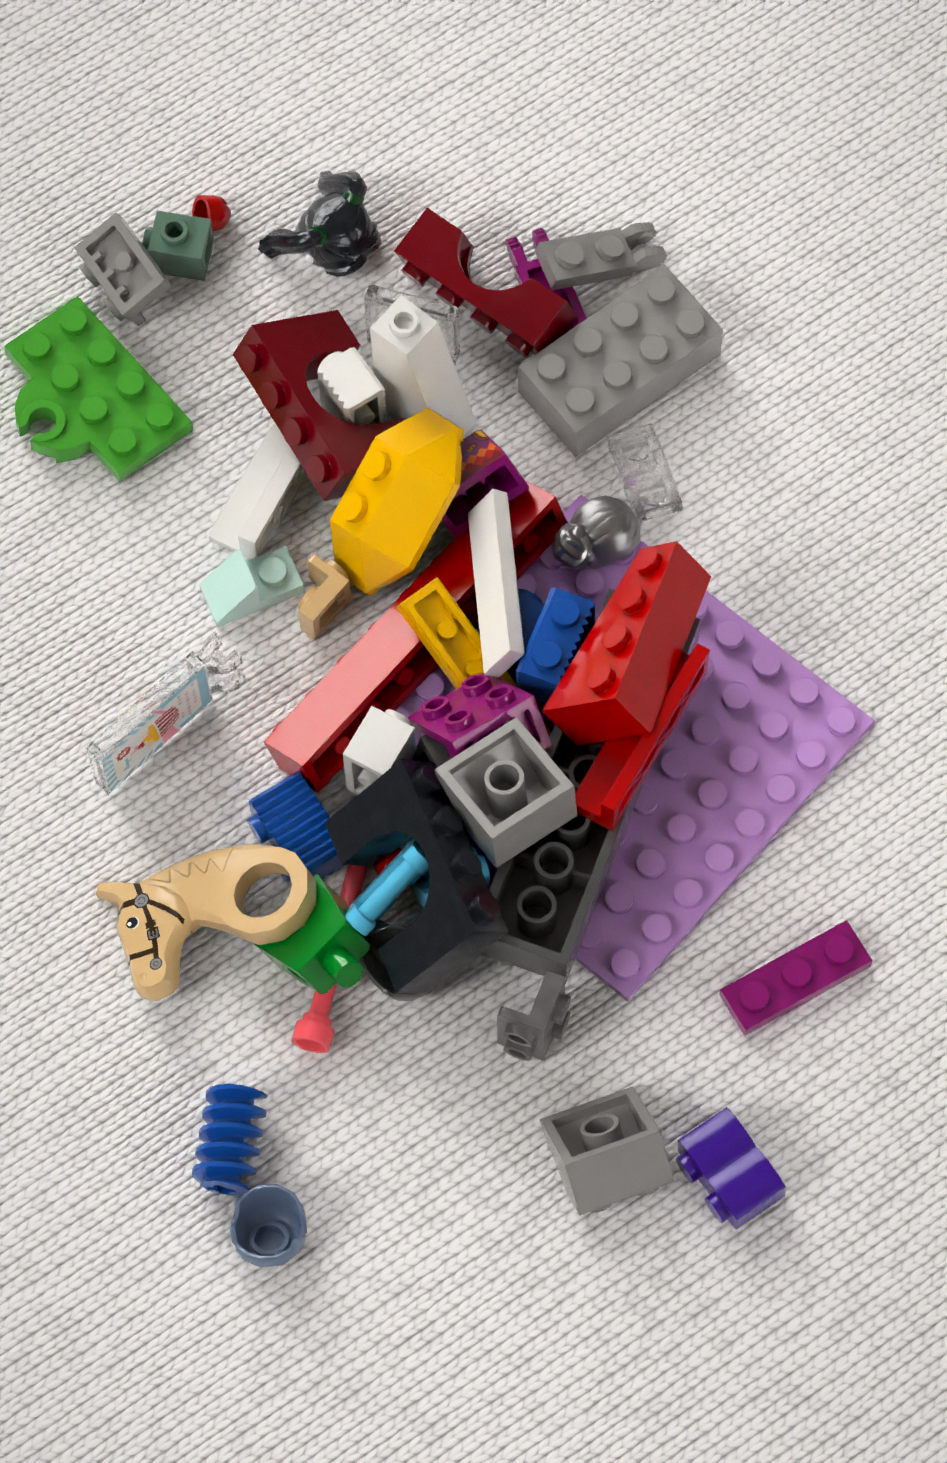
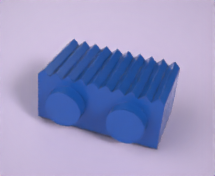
[516,588,595,703]
[247,771,344,883]

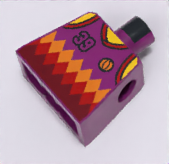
[442,430,530,538]

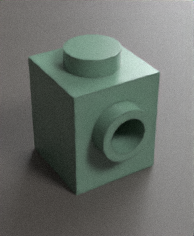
[142,211,214,281]

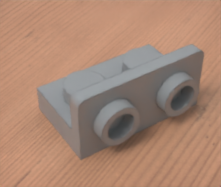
[74,212,171,326]

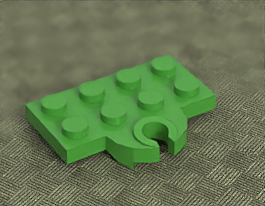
[4,296,193,482]

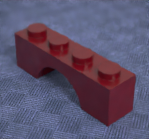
[394,208,578,358]

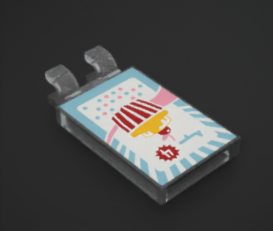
[85,631,246,795]

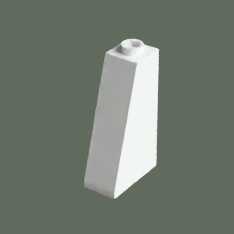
[370,295,477,439]

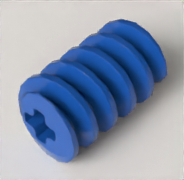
[192,1084,268,1196]

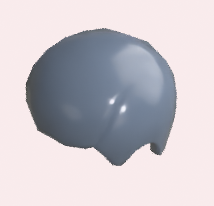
[230,1184,307,1267]

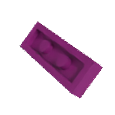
[719,920,873,1036]

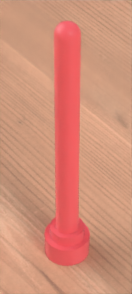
[291,865,368,1053]

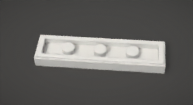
[468,489,525,678]

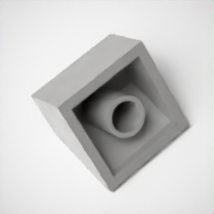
[435,717,577,868]
[540,1086,674,1216]

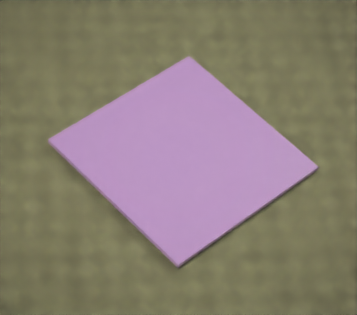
[341,494,875,1002]

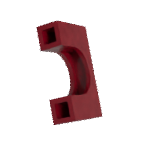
[233,310,407,501]

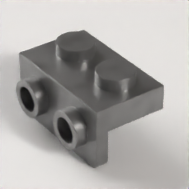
[497,971,571,1061]

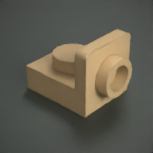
[298,554,351,640]

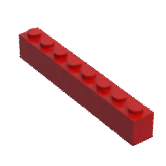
[263,480,568,793]

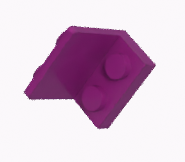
[408,673,552,759]

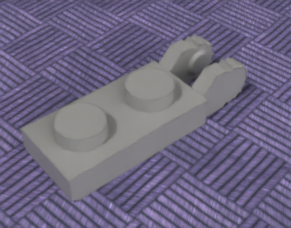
[535,222,667,290]

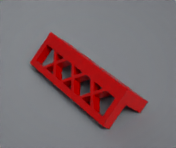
[575,643,710,832]

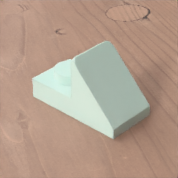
[199,546,305,627]

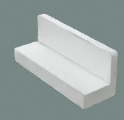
[209,424,308,559]

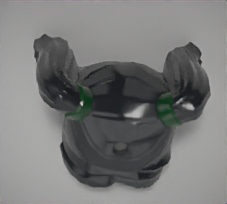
[258,171,382,277]

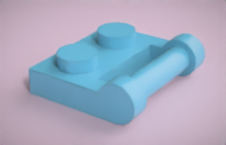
[345,839,429,936]

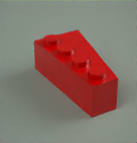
[542,541,711,746]

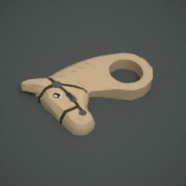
[96,844,316,1001]

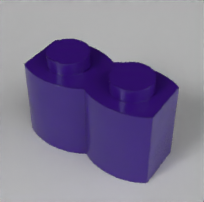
[675,1107,786,1230]

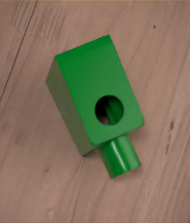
[253,874,370,994]

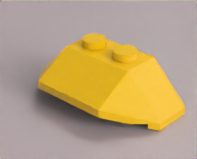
[330,408,464,595]

